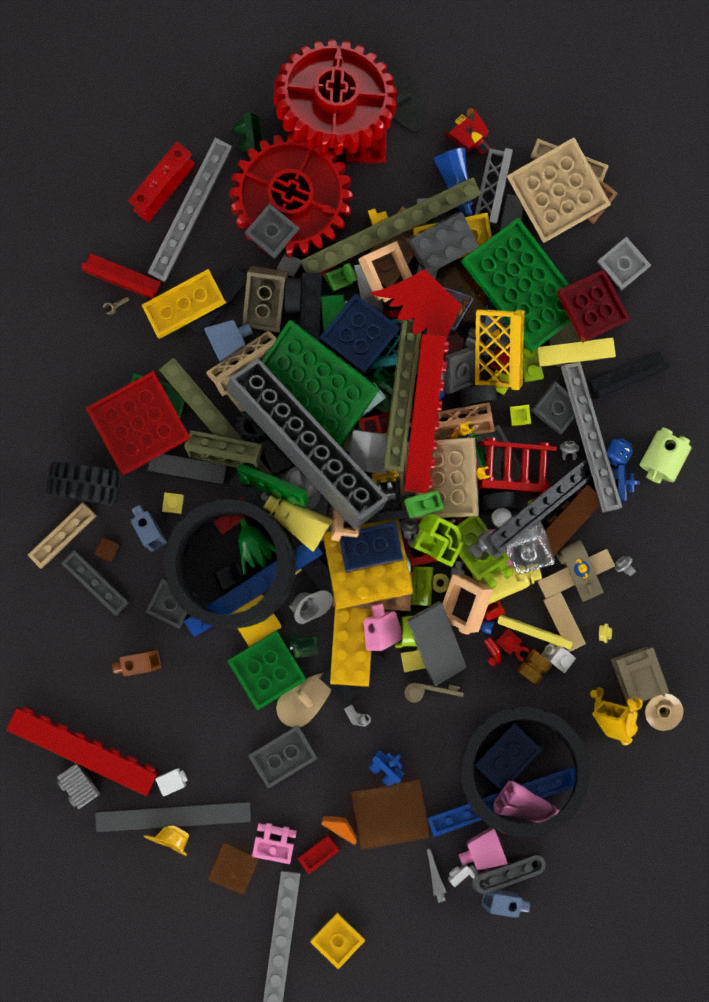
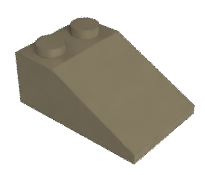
[242,266,289,332]

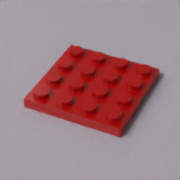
[86,371,190,476]

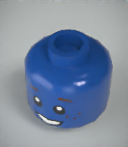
[606,437,634,467]

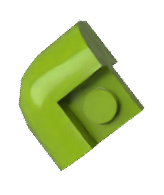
[412,514,463,567]

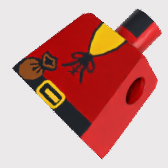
[444,106,490,155]

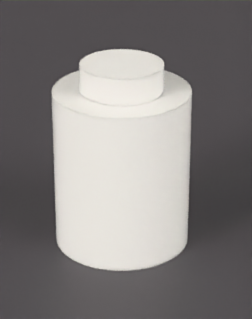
[491,508,511,528]

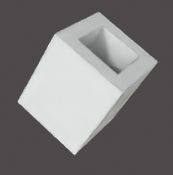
[156,767,188,797]

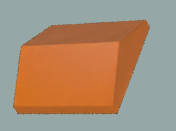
[321,816,357,845]

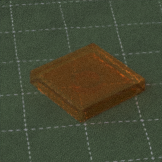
[208,843,259,895]

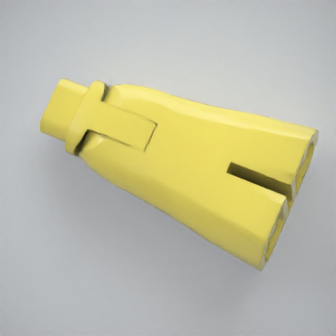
[263,495,333,552]
[472,564,542,605]

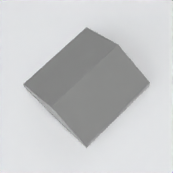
[349,430,387,474]

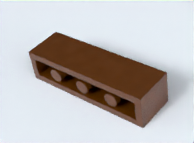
[534,484,600,557]

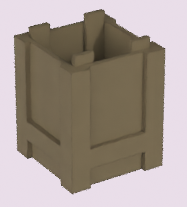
[610,646,669,703]

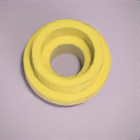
[432,573,450,593]
[599,624,612,643]

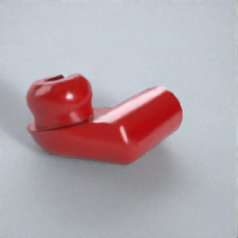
[484,637,501,667]

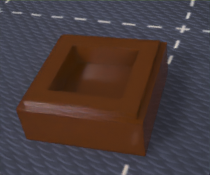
[95,537,120,562]

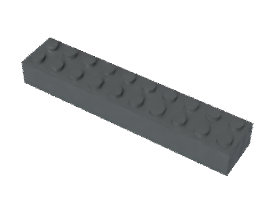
[226,359,388,530]

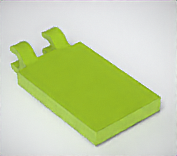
[456,516,513,589]

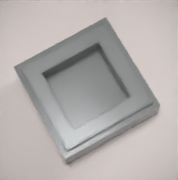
[277,253,302,278]

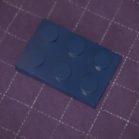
[340,521,404,573]
[474,722,542,791]

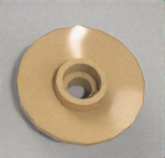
[645,693,684,731]

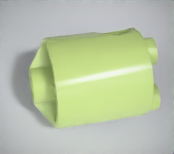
[639,427,692,484]

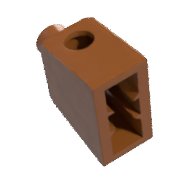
[112,650,162,676]

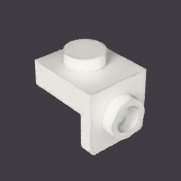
[541,643,576,673]
[448,864,479,887]

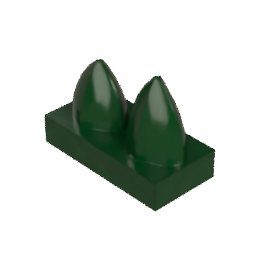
[232,112,262,152]

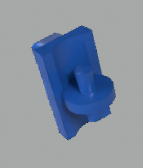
[611,465,640,501]
[369,750,405,787]

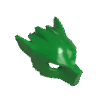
[238,518,277,575]

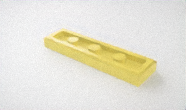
[537,338,616,367]
[497,615,573,650]

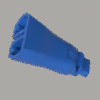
[434,148,473,217]

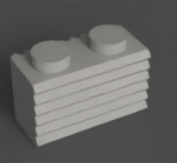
[57,763,100,809]

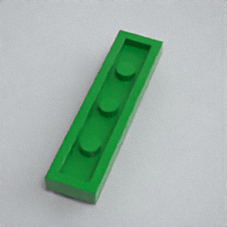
[237,464,309,507]

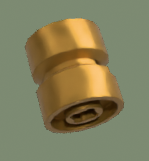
[517,649,553,686]

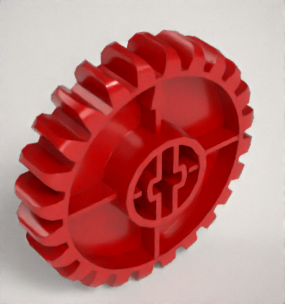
[273,40,397,155]
[229,133,353,258]

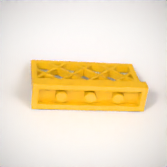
[475,309,524,390]

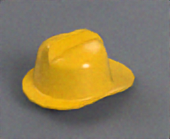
[144,826,189,856]

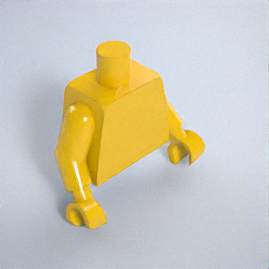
[590,687,643,745]

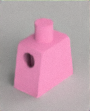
[364,602,403,651]
[458,827,508,870]

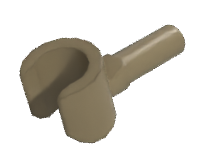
[103,297,130,315]

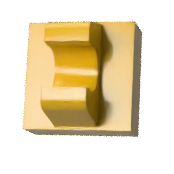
[368,208,388,225]

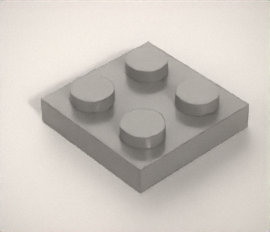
[597,237,651,291]

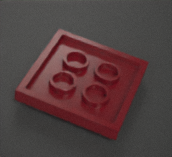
[556,270,631,343]

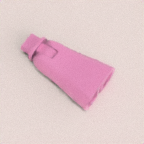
[493,781,560,823]

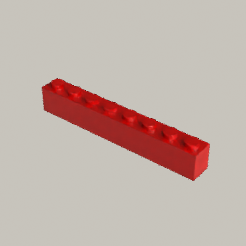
[404,334,449,493]
[6,706,158,796]

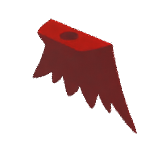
[370,269,462,341]

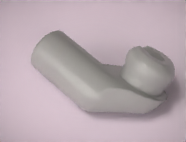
[344,705,371,727]

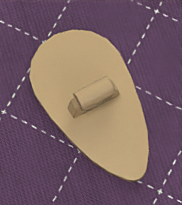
[276,673,331,727]

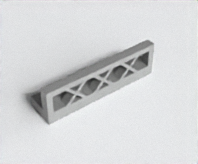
[475,148,513,227]

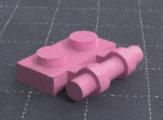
[252,823,297,864]

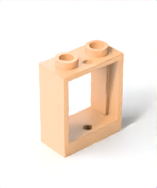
[358,241,412,302]
[443,574,493,634]

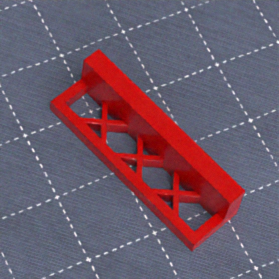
[81,253,161,299]

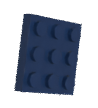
[319,293,401,374]

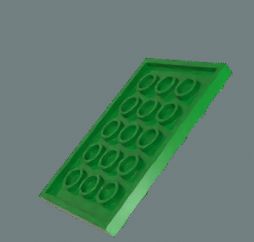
[461,218,571,353]
[262,320,380,446]

